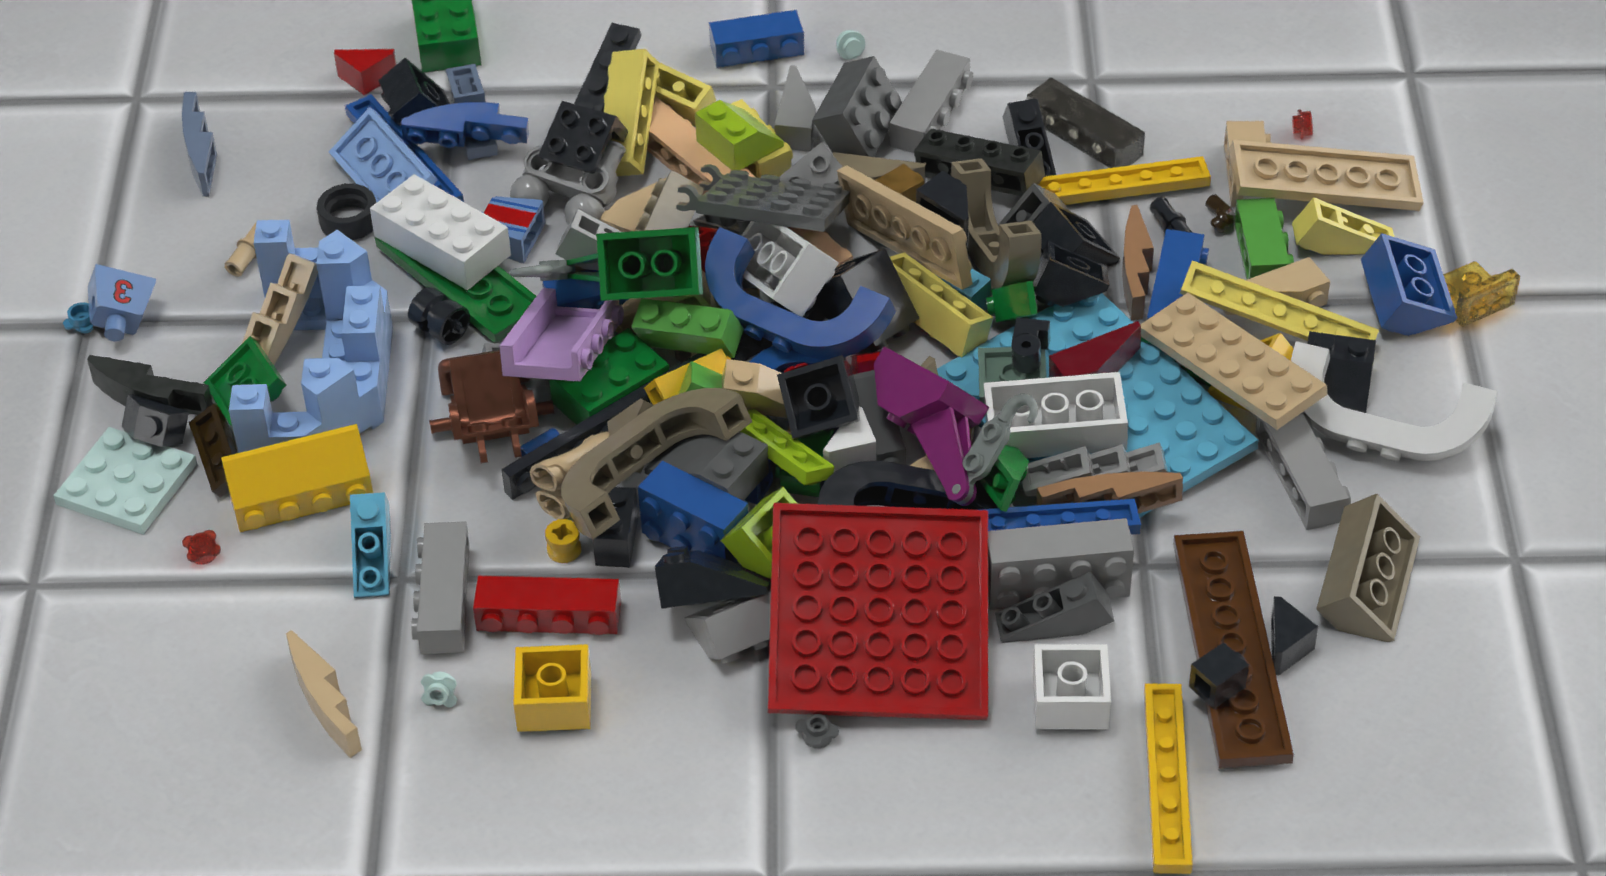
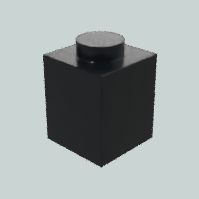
[1189,642,1249,709]

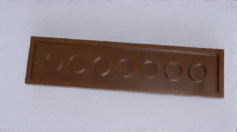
[1173,531,1294,768]

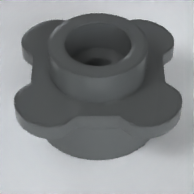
[796,714,839,748]

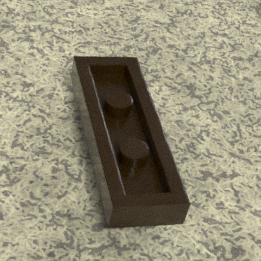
[188,403,238,498]

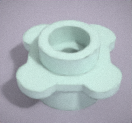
[421,672,457,707]

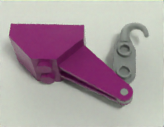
[874,346,1038,506]

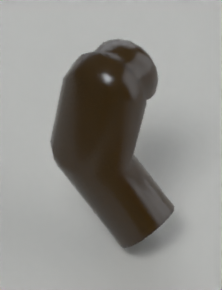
[1205,194,1235,233]

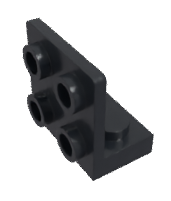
[539,101,628,174]

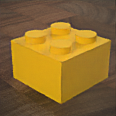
[513,644,591,732]

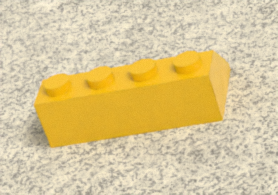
[221,424,373,532]

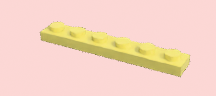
[1180,260,1379,341]

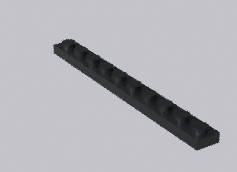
[501,330,773,500]

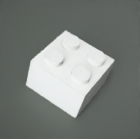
[1033,644,1111,729]

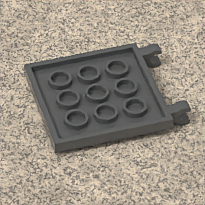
[676,164,850,232]

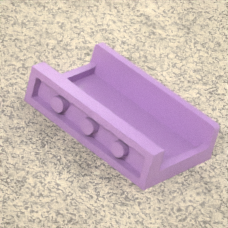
[500,288,624,381]

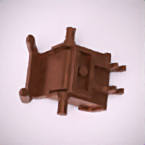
[429,350,555,463]

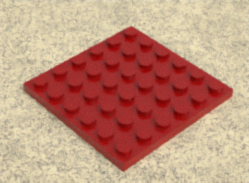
[768,503,988,720]

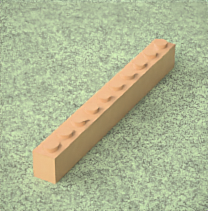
[647,96,853,267]

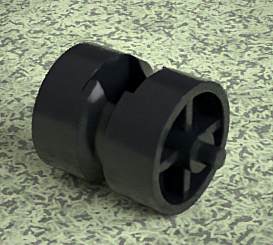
[408,287,470,345]

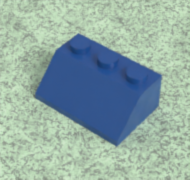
[1360,233,1457,336]

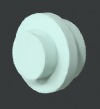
[836,30,865,60]

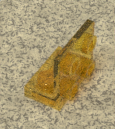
[1443,261,1521,327]

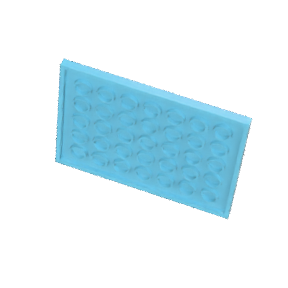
[937,293,1258,518]

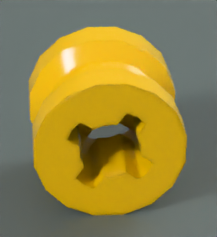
[545,519,581,563]

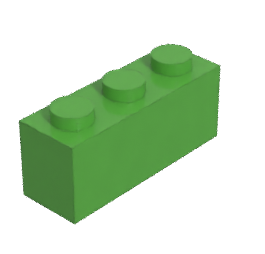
[1234,198,1294,280]
[631,298,744,358]

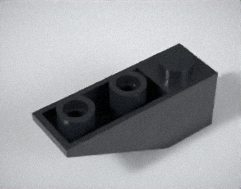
[1002,98,1056,177]

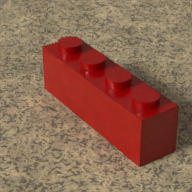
[473,575,621,635]

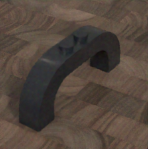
[817,461,1014,510]

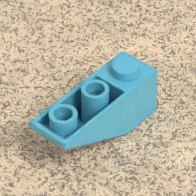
[350,492,391,598]

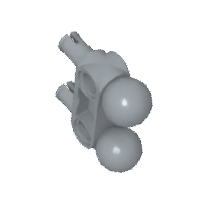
[510,140,626,225]

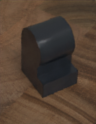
[1011,317,1050,373]

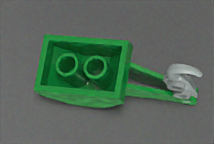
[510,227,703,301]

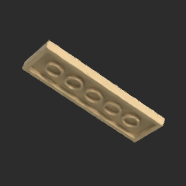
[1230,139,1424,211]
[837,165,973,290]
[1141,293,1328,430]

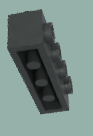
[914,129,1045,197]

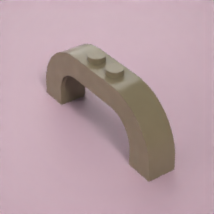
[951,158,1041,288]
[561,388,752,539]

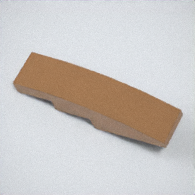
[1122,205,1154,321]
[1037,471,1183,514]

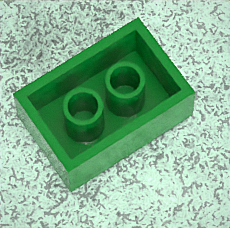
[412,0,481,73]
[549,328,669,425]

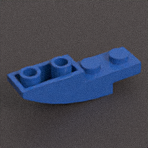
[401,102,529,148]

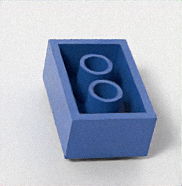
[638,461,749,563]

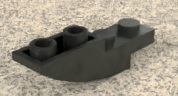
[87,355,213,415]

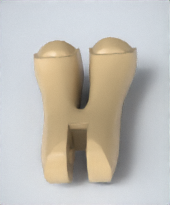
[530,431,609,520]

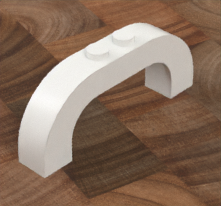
[1291,341,1497,461]

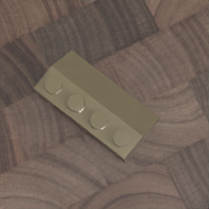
[1316,493,1420,642]

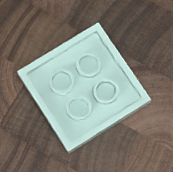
[53,427,197,534]

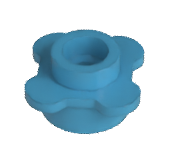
[63,302,93,334]

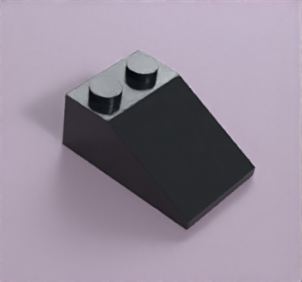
[655,546,771,609]

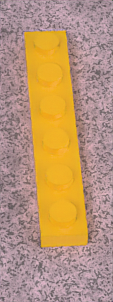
[1038,156,1211,205]
[1144,683,1193,874]

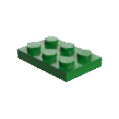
[203,336,287,426]

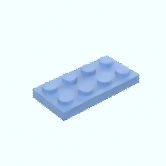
[329,107,438,202]

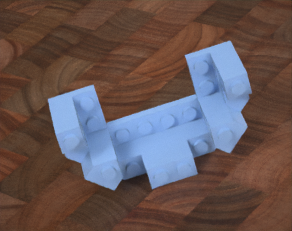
[229,220,393,453]

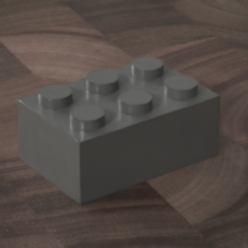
[812,56,902,157]

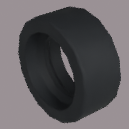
[316,184,377,240]

